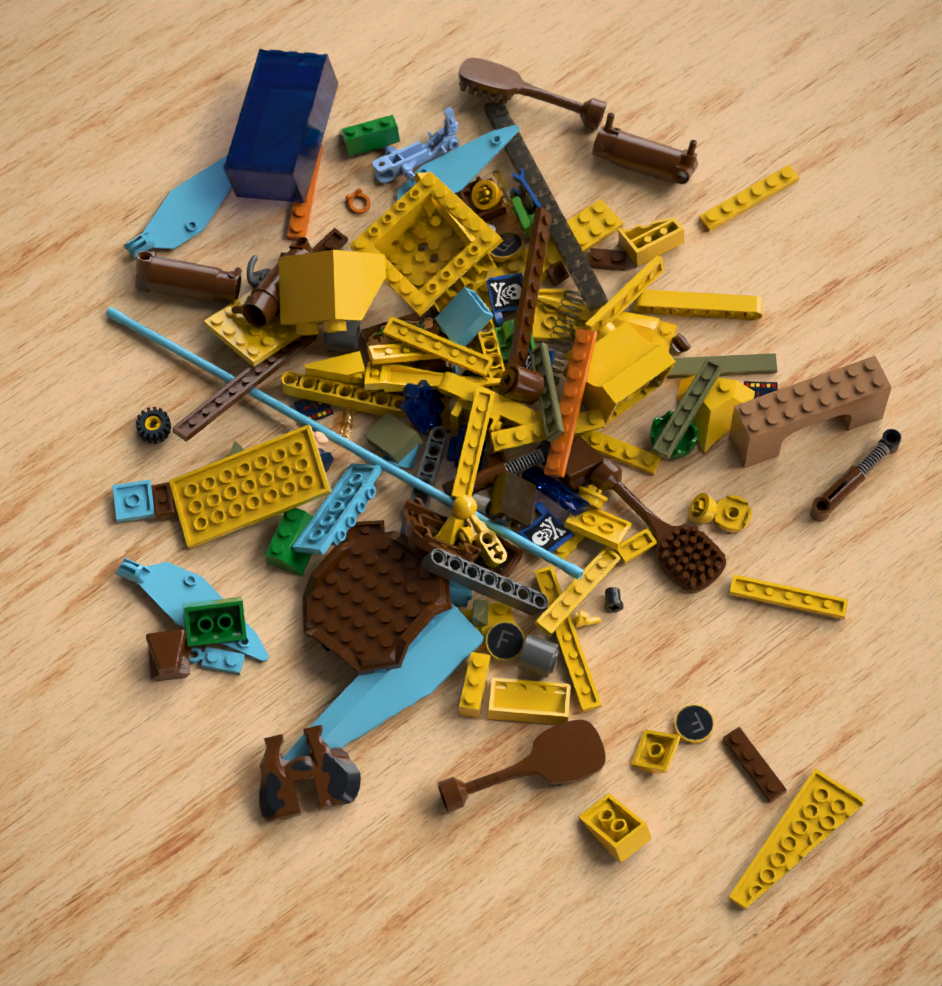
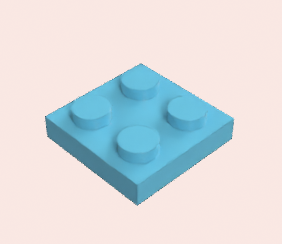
[112,480,156,523]

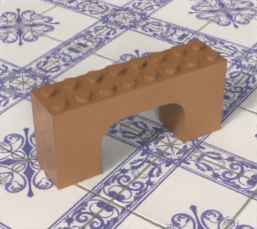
[729,356,892,468]

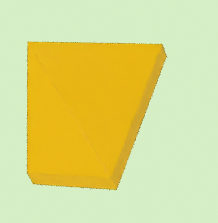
[435,514,467,545]

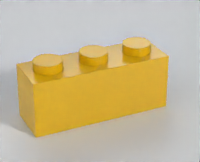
[459,652,491,718]

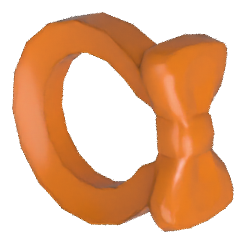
[345,188,371,214]

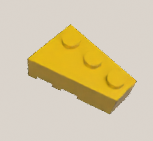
[618,217,685,267]

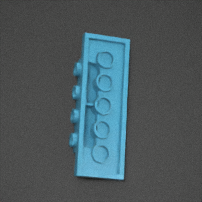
[292,463,383,555]

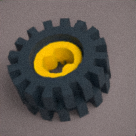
[136,407,171,444]

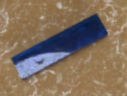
[522,465,590,517]

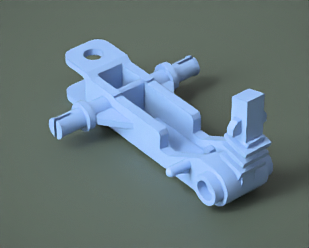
[372,106,459,184]

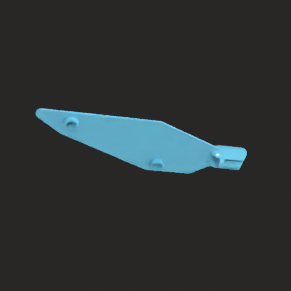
[397,125,520,201]
[123,146,248,260]
[115,557,269,662]

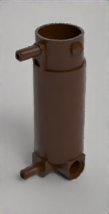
[592,113,698,185]
[231,237,314,328]
[135,251,242,305]

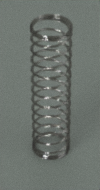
[547,290,586,385]

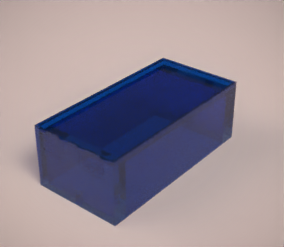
[223,49,339,203]

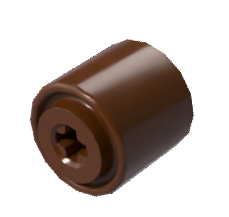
[500,364,544,405]

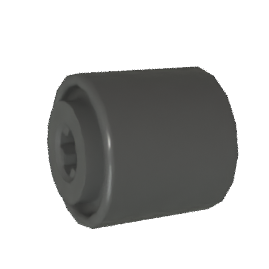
[324,321,361,353]
[517,635,560,678]

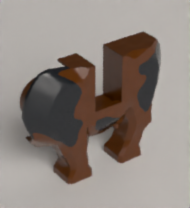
[259,725,361,822]

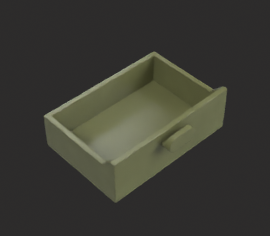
[364,412,423,464]

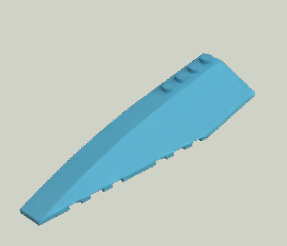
[283,604,485,761]

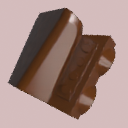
[557,435,604,492]
[146,630,190,681]

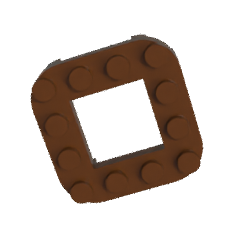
[400,497,481,563]

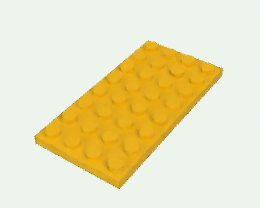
[169,424,332,549]

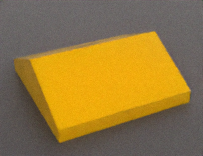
[631,729,681,774]

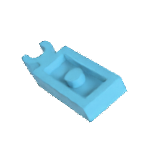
[189,647,245,675]

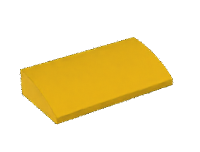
[488,677,571,725]

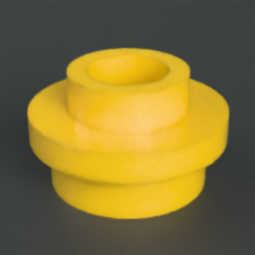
[458,526,476,544]

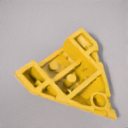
[677,375,755,454]

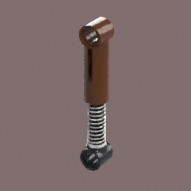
[810,429,901,522]
[442,440,551,499]

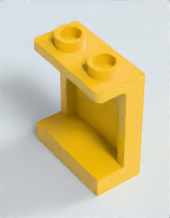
[451,398,503,445]

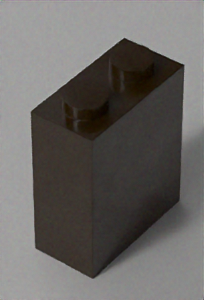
[488,471,536,532]

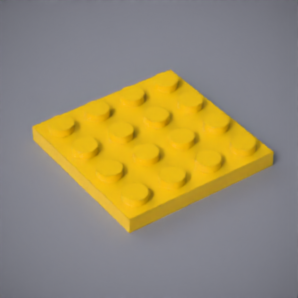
[204,288,301,367]

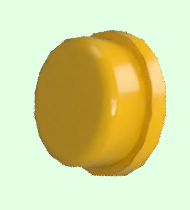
[471,180,501,210]
[577,485,608,509]
[688,493,717,524]

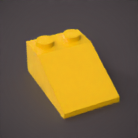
[305,351,366,388]
[578,793,652,863]

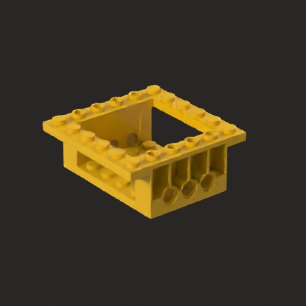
[349,171,503,316]

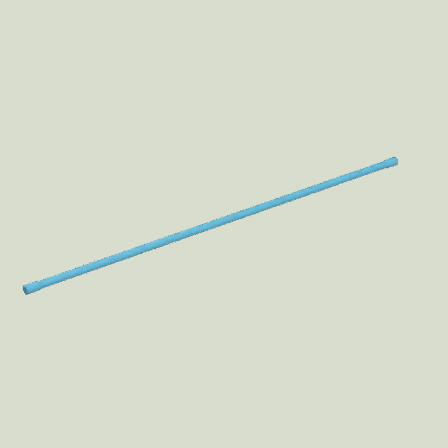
[106,307,584,580]

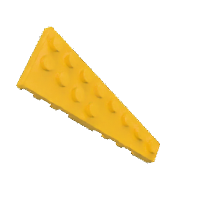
[728,768,866,910]

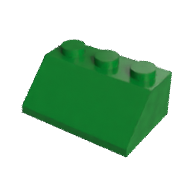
[339,115,400,156]
[265,508,313,576]
[182,597,247,646]

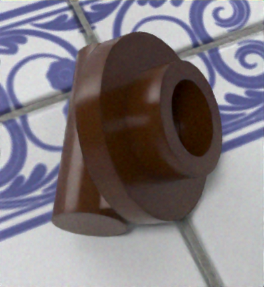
[671,333,691,353]

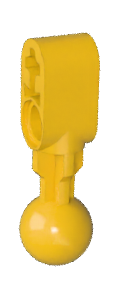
[452,495,507,568]

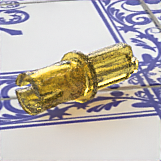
[339,407,355,440]

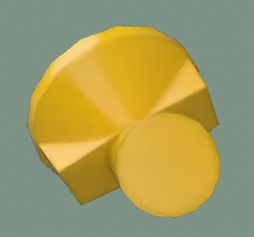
[573,609,601,628]

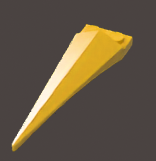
[537,295,678,352]
[364,362,501,392]

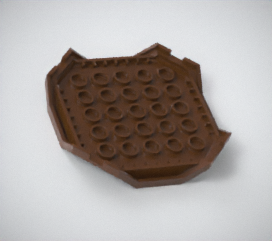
[303,531,452,675]

